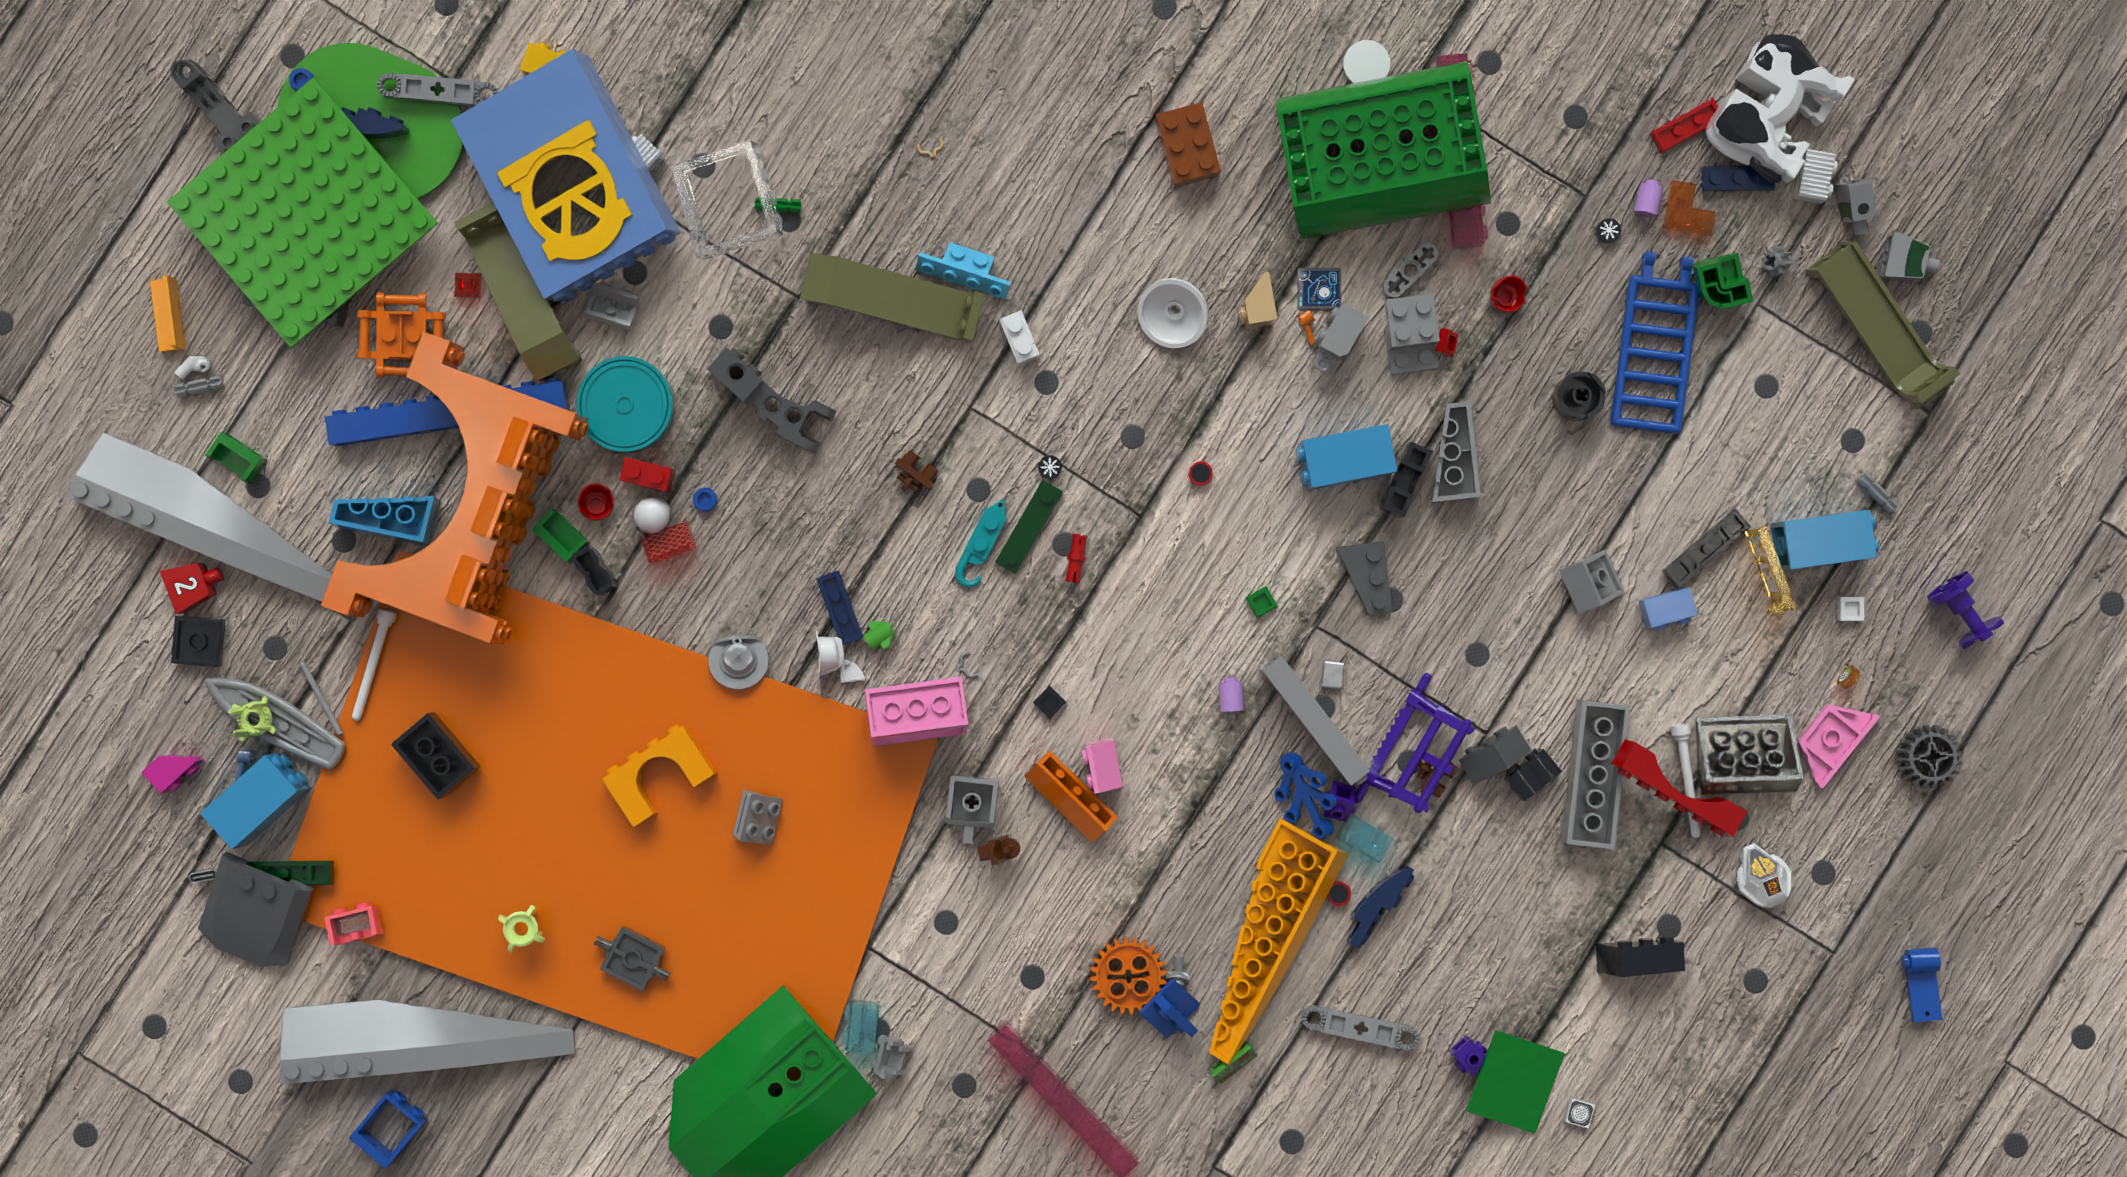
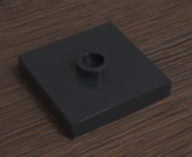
[171,616,225,667]

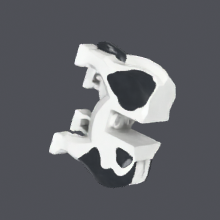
[1705,34,1854,183]

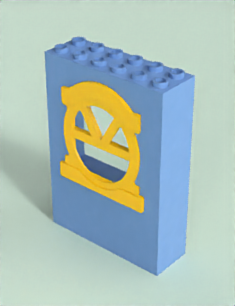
[451,49,681,303]

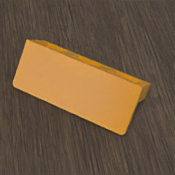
[150,275,186,353]

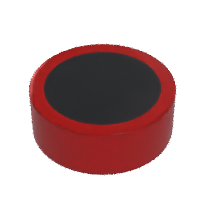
[1189,461,1213,486]
[1327,881,1351,906]

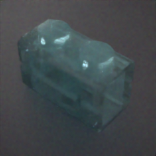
[1336,814,1393,864]
[842,1000,880,1053]

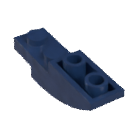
[341,107,409,139]
[1347,866,1414,948]

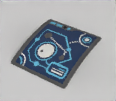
[1297,268,1341,309]

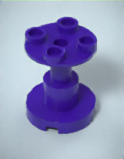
[1927,571,2005,649]

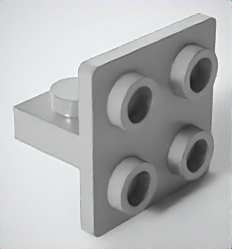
[733,790,783,845]

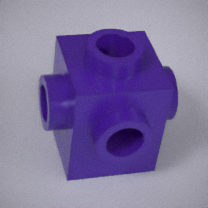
[1323,780,1357,822]
[1449,1035,1487,1076]

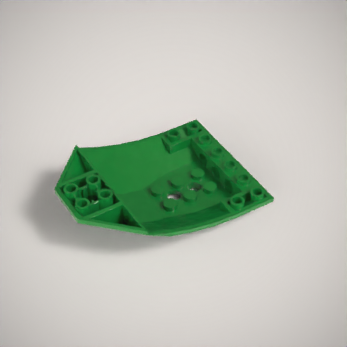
[668,985,877,1177]

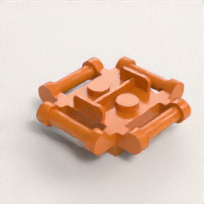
[357,292,446,378]

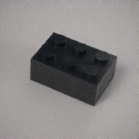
[391,712,481,799]

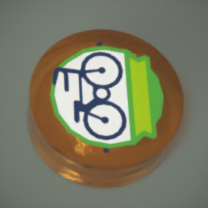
[1837,665,1860,689]

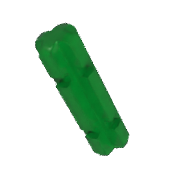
[755,197,802,213]

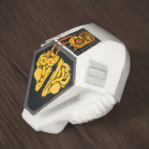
[1736,843,1791,908]

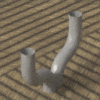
[957,651,977,678]

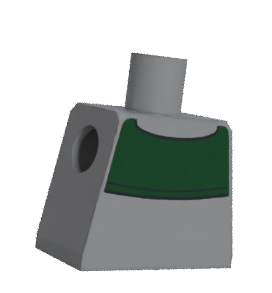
[1833,179,1876,235]
[1878,232,1940,281]

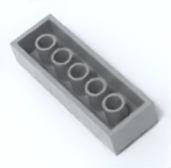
[1561,700,1630,850]

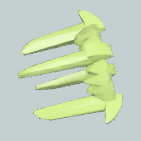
[228,696,276,742]
[498,905,545,953]

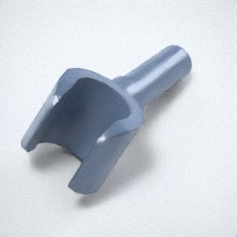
[235,749,254,781]

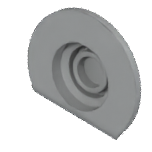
[708,635,768,690]

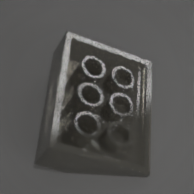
[1696,714,1804,794]

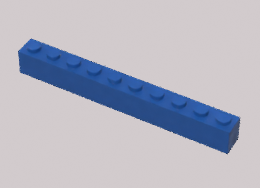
[325,378,570,447]

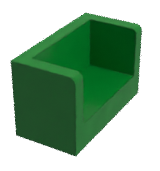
[205,432,268,483]
[532,509,590,563]

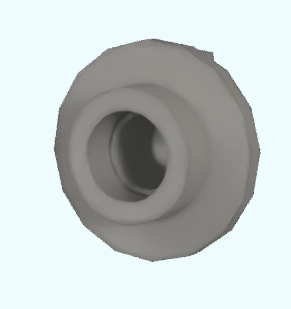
[1166,954,1189,988]

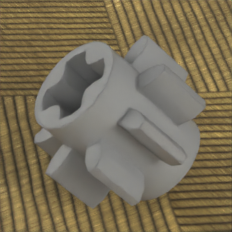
[1761,246,1793,276]

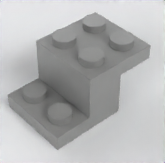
[1384,293,1440,375]

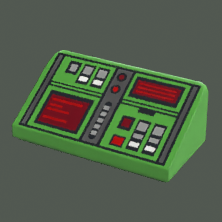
[1210,1041,1257,1083]

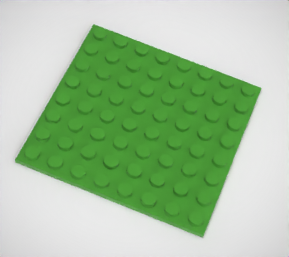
[167,77,439,348]

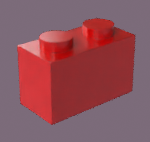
[619,457,676,493]

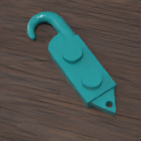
[955,499,1007,588]

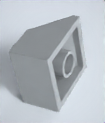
[1559,549,1625,614]

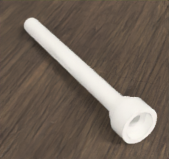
[352,608,398,721]
[1670,723,1701,838]

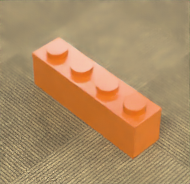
[1024,750,1118,843]

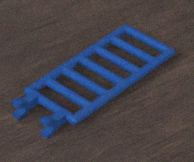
[1611,251,1699,434]

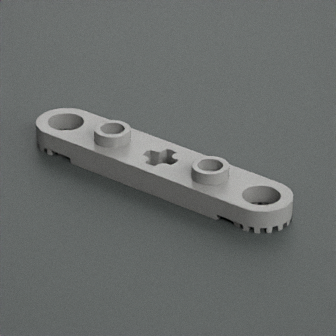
[377,73,498,106]
[1301,1005,1420,1050]

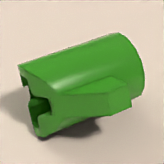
[863,621,896,651]

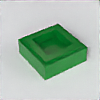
[1245,586,1278,618]

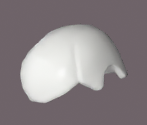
[634,495,671,534]

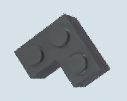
[1459,725,1531,785]

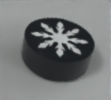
[1596,218,1621,243]
[1038,455,1062,480]

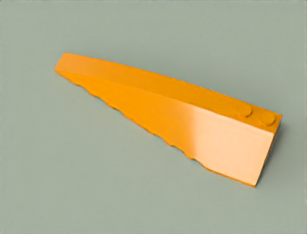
[1209,818,1349,1065]

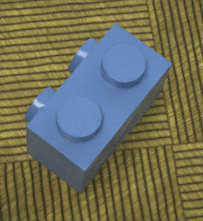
[1638,587,1698,631]

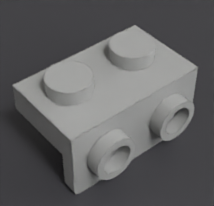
[584,282,639,331]

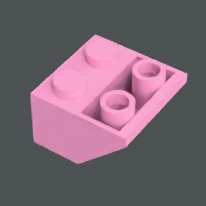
[1082,739,1123,794]

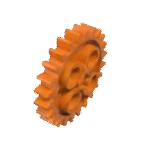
[1090,936,1167,1015]

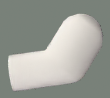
[174,356,210,380]

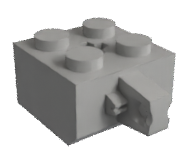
[1313,304,1368,373]
[945,774,999,844]

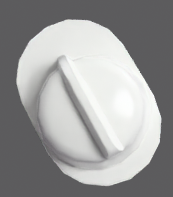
[816,631,844,689]

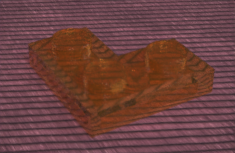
[1663,180,1716,236]

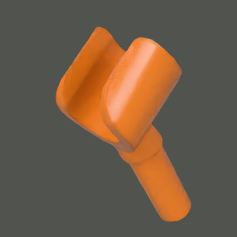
[1298,311,1315,345]

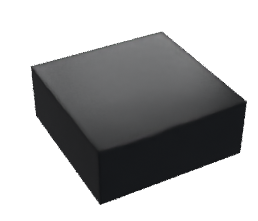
[1033,685,1066,719]

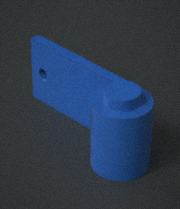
[1901,947,1943,1022]

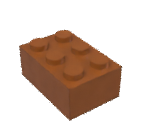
[1155,102,1221,188]

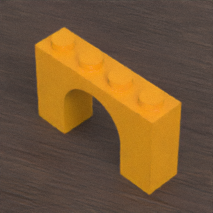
[602,724,717,827]

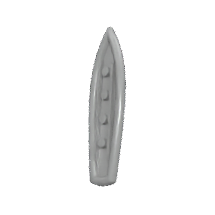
[205,678,346,770]

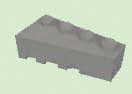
[1432,401,1481,503]

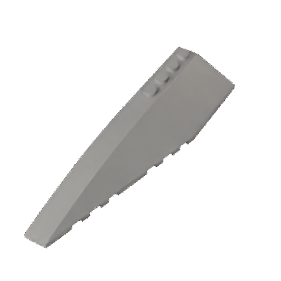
[66,433,332,602]
[280,999,576,1084]

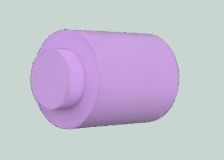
[1633,180,1664,217]
[1219,677,1244,712]

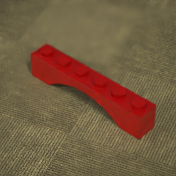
[1611,739,1747,837]

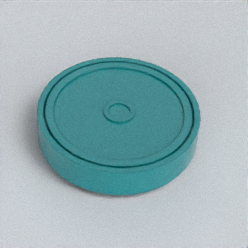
[576,356,675,453]

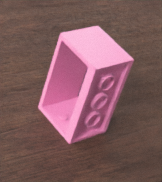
[865,677,968,747]

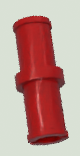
[1065,534,1088,583]

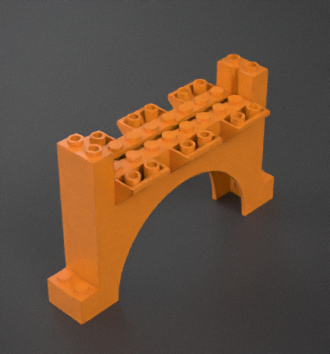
[321,331,589,645]

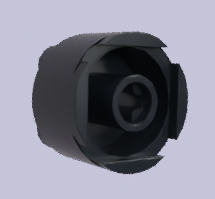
[1552,371,1606,422]

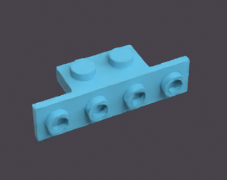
[916,242,1010,300]

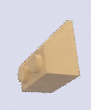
[1238,272,1277,330]

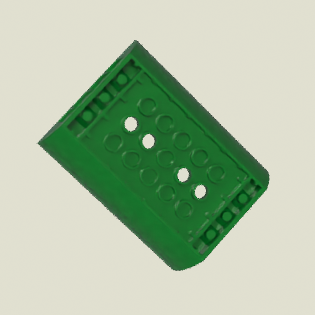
[1276,61,1491,239]

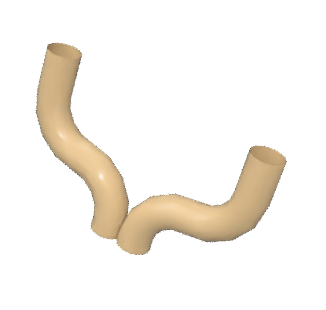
[916,138,944,158]

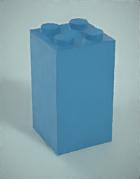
[1296,424,1397,490]
[1771,510,1879,571]
[200,753,311,849]

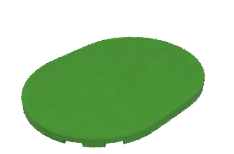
[277,43,464,199]

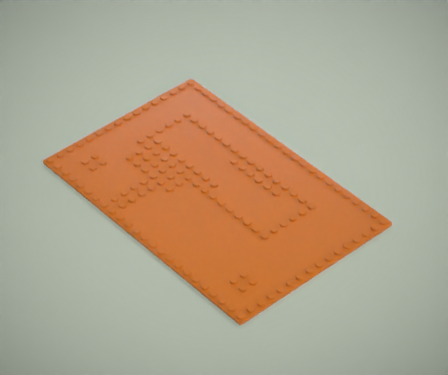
[289,551,938,1088]

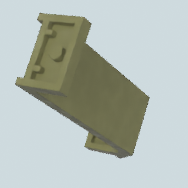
[454,202,582,381]
[1805,242,1960,410]
[799,253,984,342]

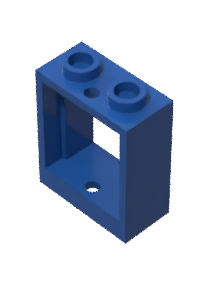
[349,1089,428,1169]

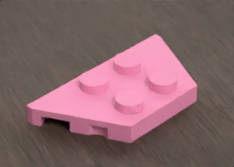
[1796,704,1880,789]

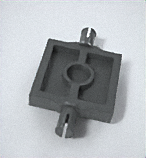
[594,926,671,991]

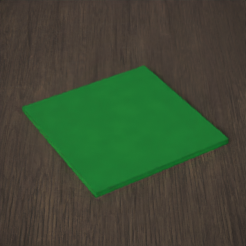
[1465,1030,1565,1133]

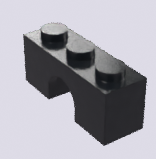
[1379,442,1433,518]

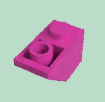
[141,755,204,794]

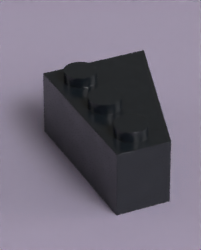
[1596,936,1685,977]

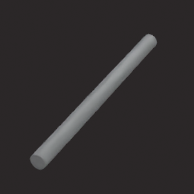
[299,662,343,736]

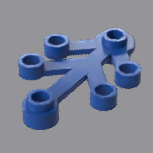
[1274,753,1337,839]

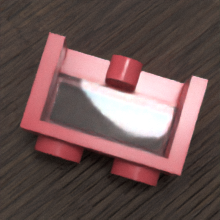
[324,902,385,945]

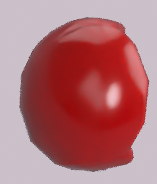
[1490,275,1528,313]
[578,483,614,521]

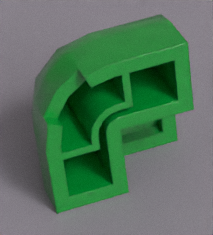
[1692,252,1753,309]

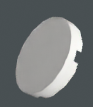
[1343,40,1390,84]

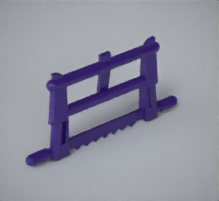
[1355,673,1475,813]

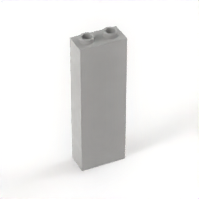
[1259,655,1370,786]

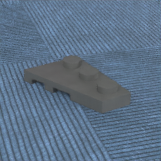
[1336,541,1392,615]

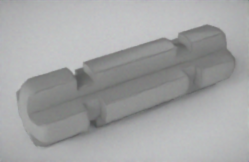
[175,376,224,397]
[1857,473,1898,513]

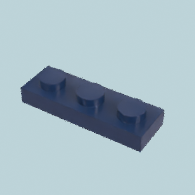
[1702,166,1775,191]
[816,570,864,645]

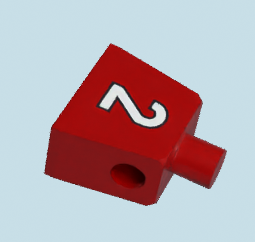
[160,563,224,614]

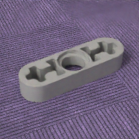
[1382,243,1438,299]

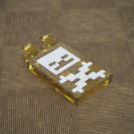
[1745,526,1796,615]

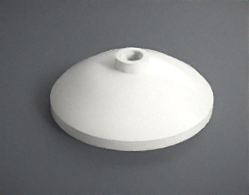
[1137,278,1208,348]

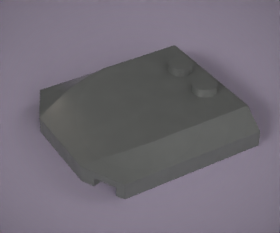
[198,852,314,966]

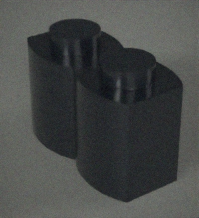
[572,546,617,596]
[1504,748,1561,801]

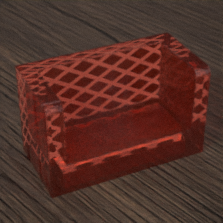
[640,520,698,564]

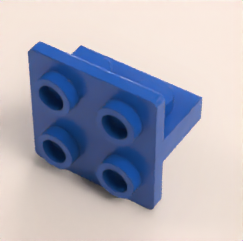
[1139,979,1200,1038]

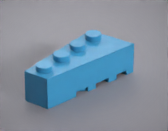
[329,496,440,546]

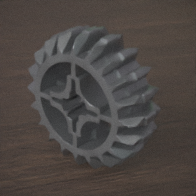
[1896,724,1963,789]

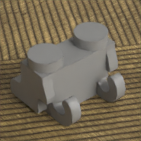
[871,1035,912,1079]

